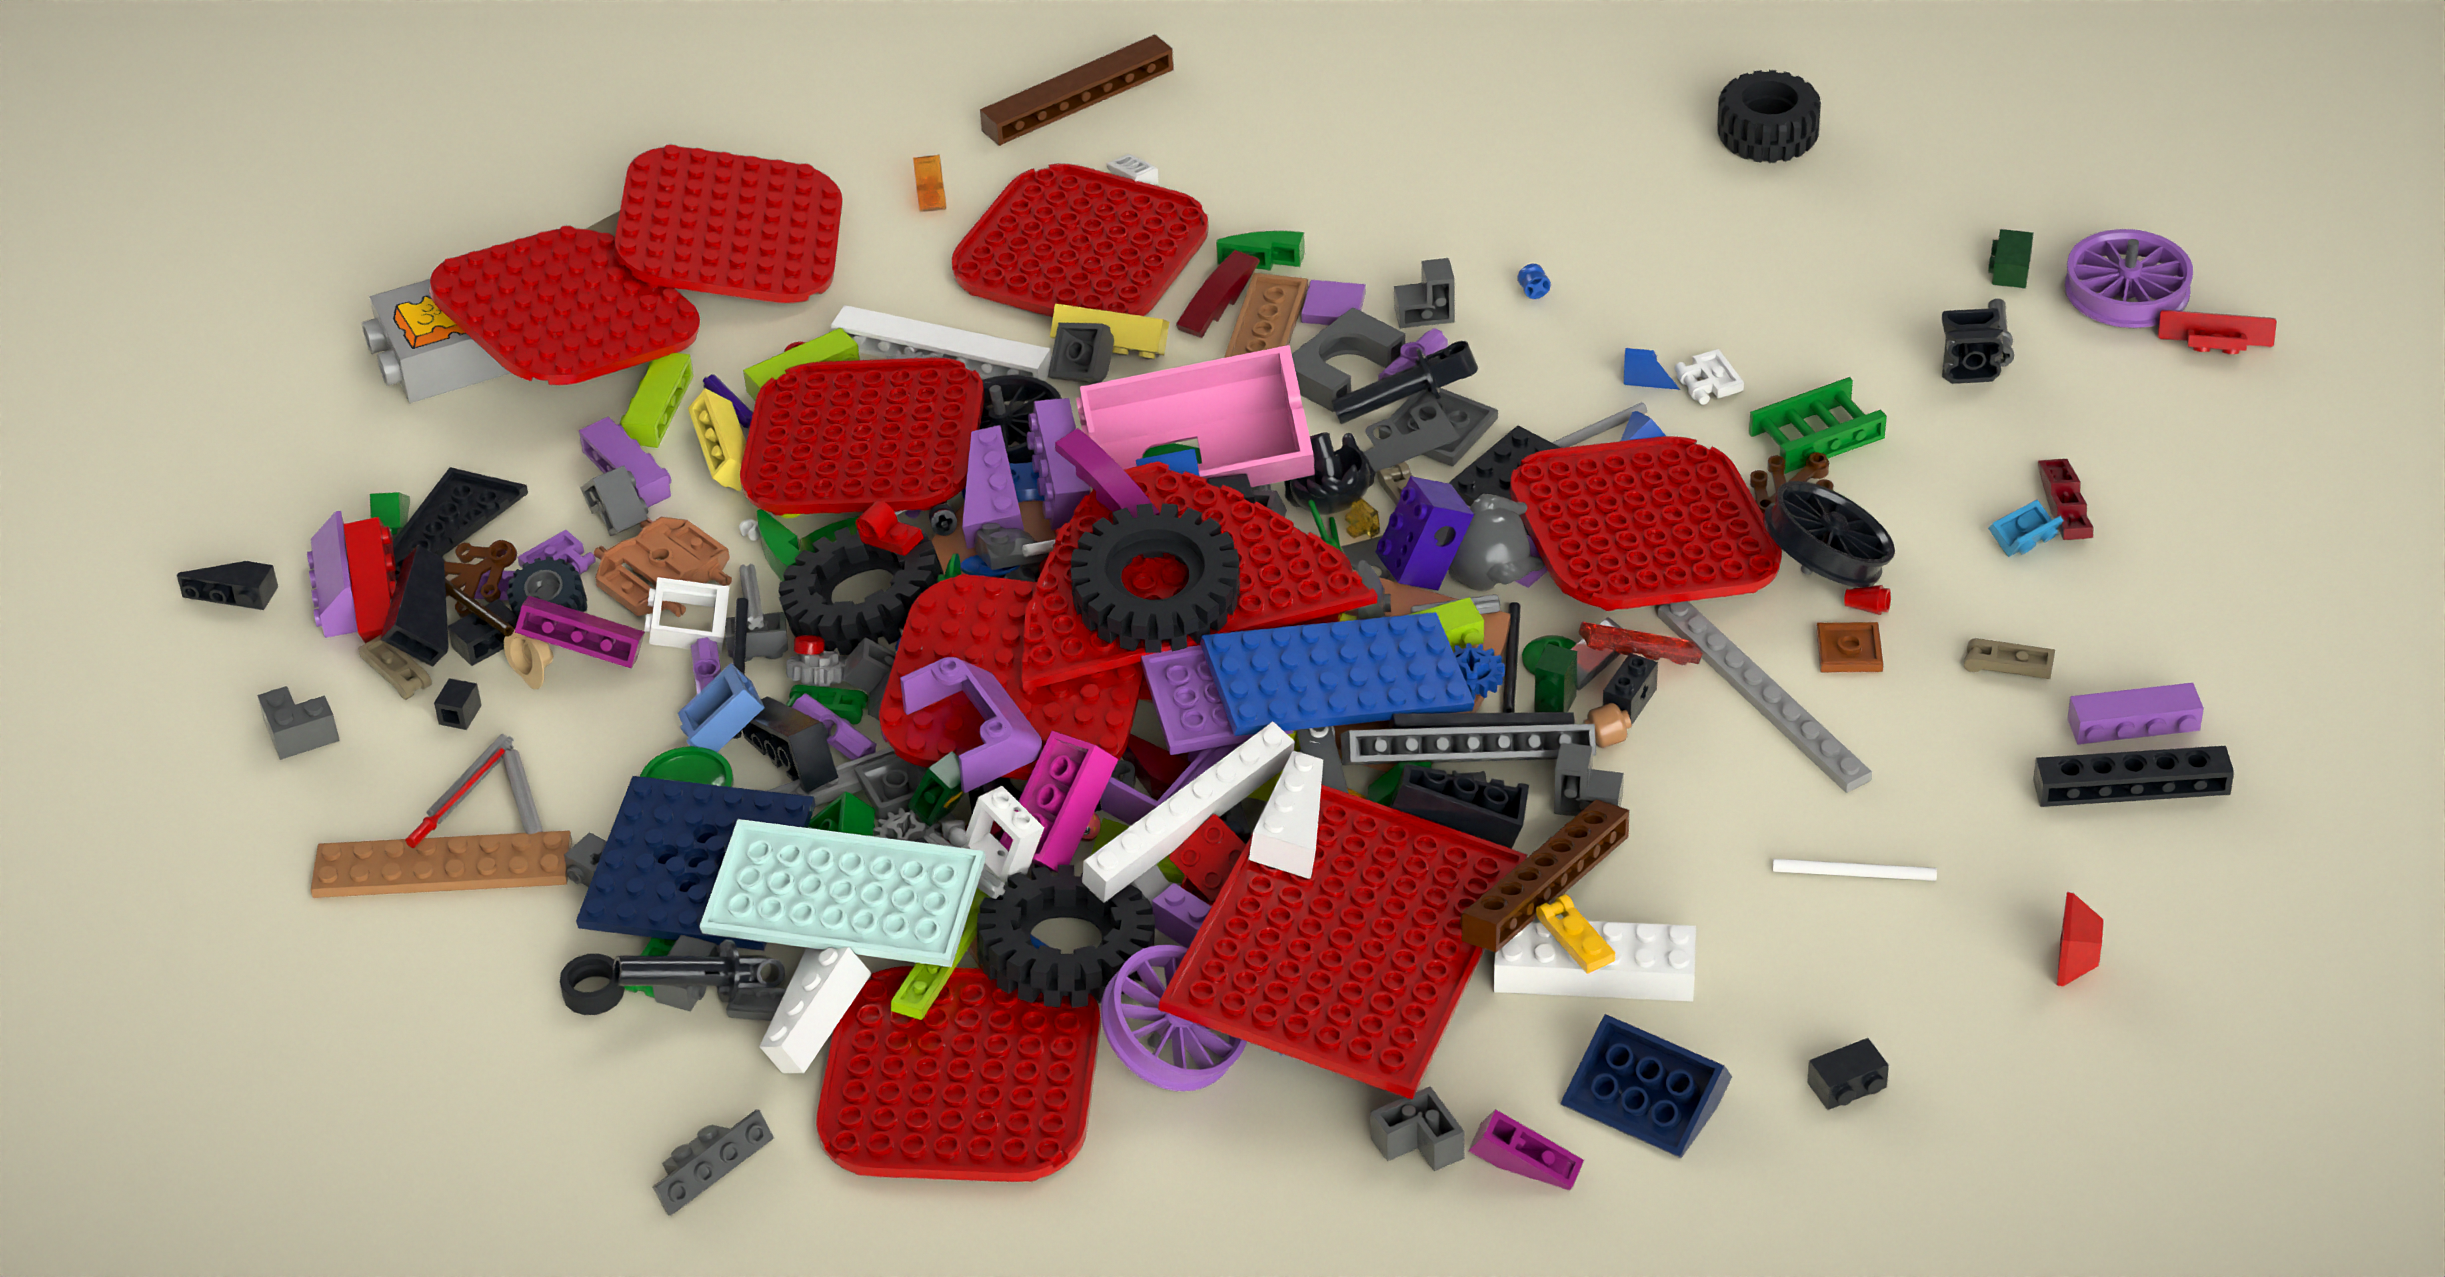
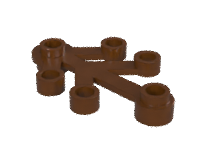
[1750,452,1834,514]
[444,540,517,618]

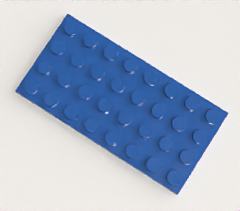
[1200,612,1475,736]

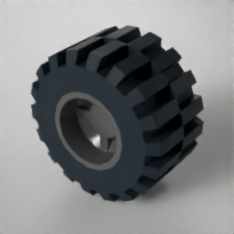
[507,557,588,618]

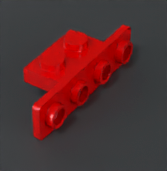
[2158,310,2277,354]

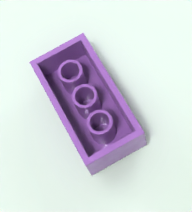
[1027,398,1091,530]

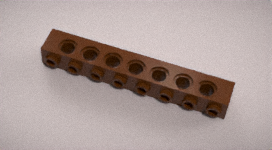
[1460,799,1630,953]

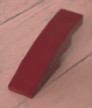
[1176,250,1260,338]
[2038,458,2094,540]

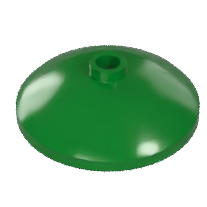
[640,746,733,787]

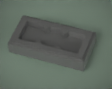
[726,987,787,1021]

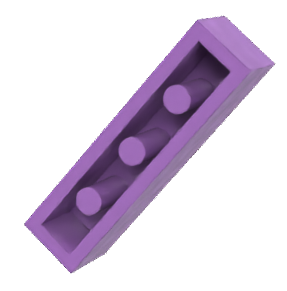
[579,417,672,507]
[2067,682,2204,745]
[1152,883,1211,948]

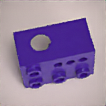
[1375,476,1474,591]

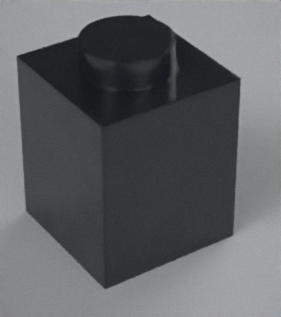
[434,678,482,730]

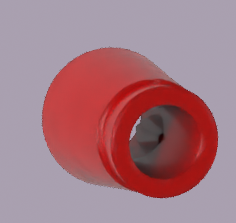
[1844,585,1891,615]

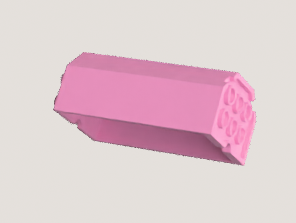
[1076,345,1315,487]

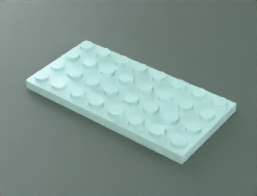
[700,819,986,967]

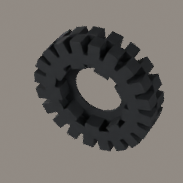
[1070,503,1240,653]
[778,522,944,655]
[977,865,1155,1008]

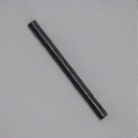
[733,598,748,739]
[1502,602,1521,713]

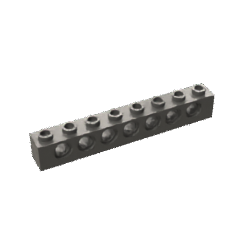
[1341,724,1596,765]

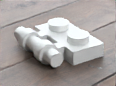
[1675,349,1744,405]

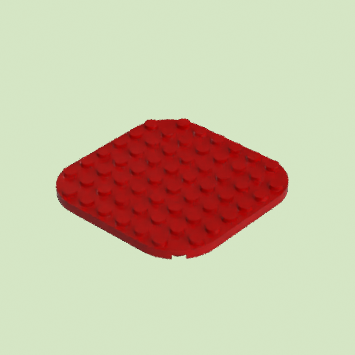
[614,144,842,303]
[952,164,1209,317]
[429,225,700,385]
[740,358,985,516]
[1510,436,1782,611]
[879,574,1145,780]
[816,966,1101,1182]

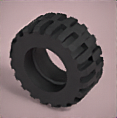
[1717,70,1821,163]

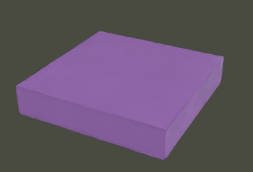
[1301,280,1366,325]

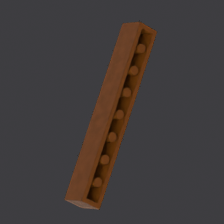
[980,34,1174,146]

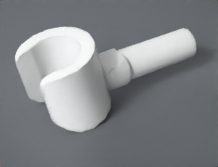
[739,512,774,541]

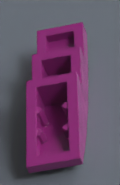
[1055,428,1159,518]

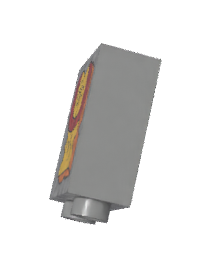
[362,279,511,403]

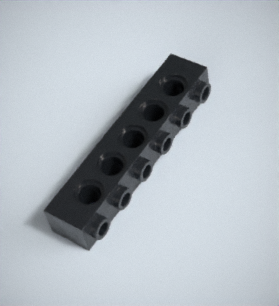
[2033,745,2234,807]

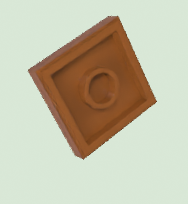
[1816,622,1883,673]

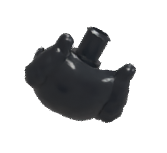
[1284,432,1376,515]

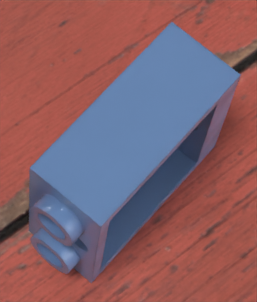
[678,663,765,752]

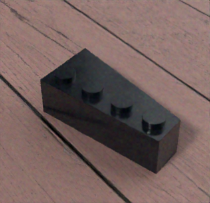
[1390,764,1529,849]

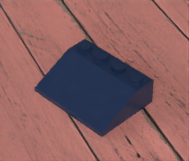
[1560,1014,1732,1158]

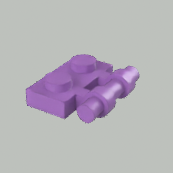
[517,530,596,574]

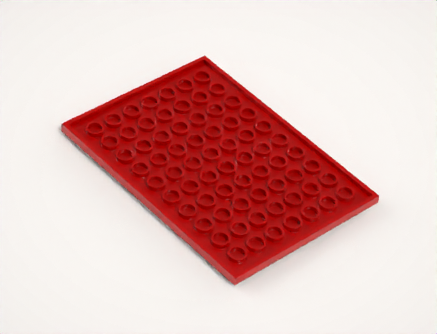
[1158,784,1528,1100]

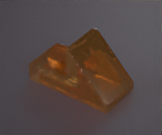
[913,155,946,212]

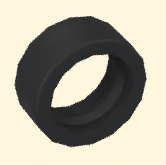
[559,953,624,1015]

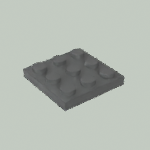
[1379,388,1498,467]

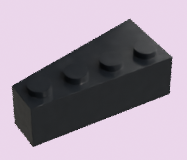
[742,696,839,793]

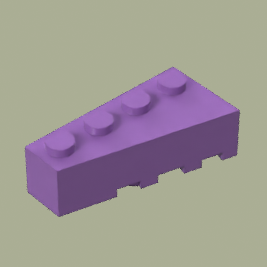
[962,425,1024,549]

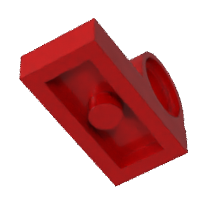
[855,500,924,556]

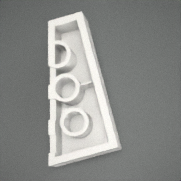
[1249,750,1323,879]
[759,947,872,1073]

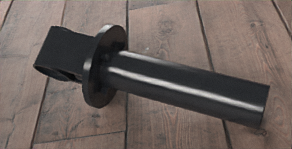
[1331,341,1478,424]
[613,940,785,1003]

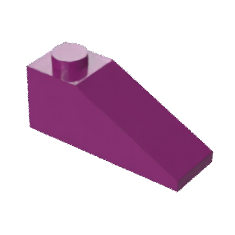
[1468,1109,1584,1190]

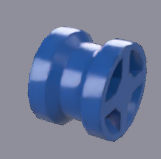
[1517,264,1551,299]

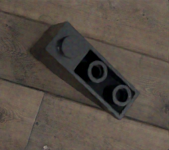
[177,561,278,610]

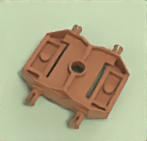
[594,516,732,617]

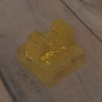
[1345,497,1380,538]

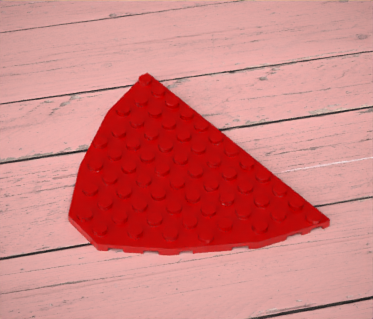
[1021,461,1378,691]

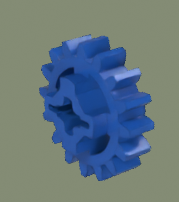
[1454,643,1505,700]

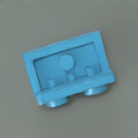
[1988,499,2064,557]

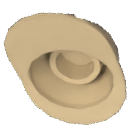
[504,629,554,689]

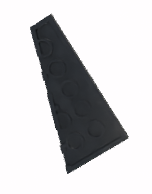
[393,467,528,581]

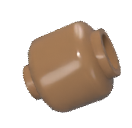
[1583,703,1632,748]

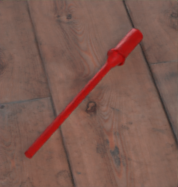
[406,748,505,848]

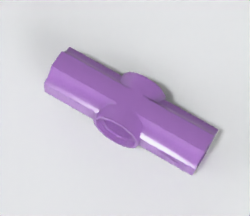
[1378,328,1448,381]
[691,637,721,694]
[791,693,877,760]

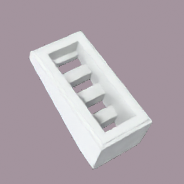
[1106,154,1159,185]

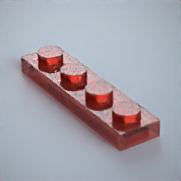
[1578,622,1703,665]

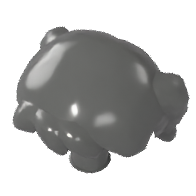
[1443,494,1545,591]

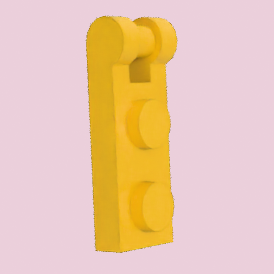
[1536,894,1615,974]

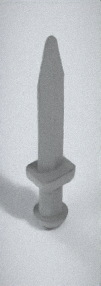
[940,812,967,847]

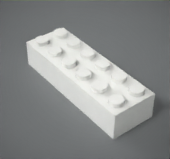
[1494,919,1696,1001]

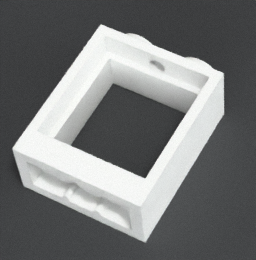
[644,577,730,653]
[961,786,1044,886]

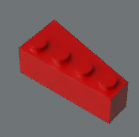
[343,517,397,643]

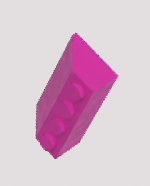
[1000,731,1118,873]

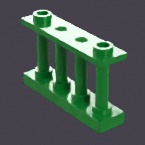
[1749,377,1887,474]

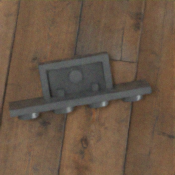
[653,1109,774,1216]

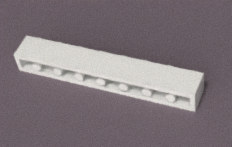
[831,305,1051,381]
[1082,722,1295,903]

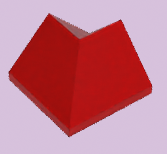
[2057,892,2104,986]

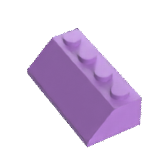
[307,511,358,638]

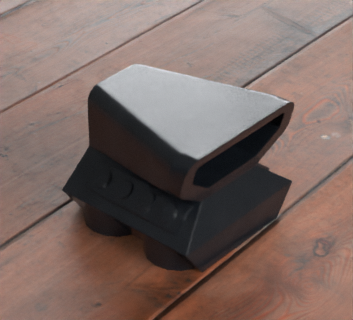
[1941,308,2004,384]

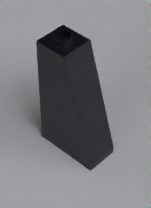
[380,545,449,667]

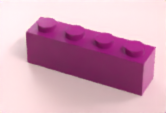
[514,596,645,668]

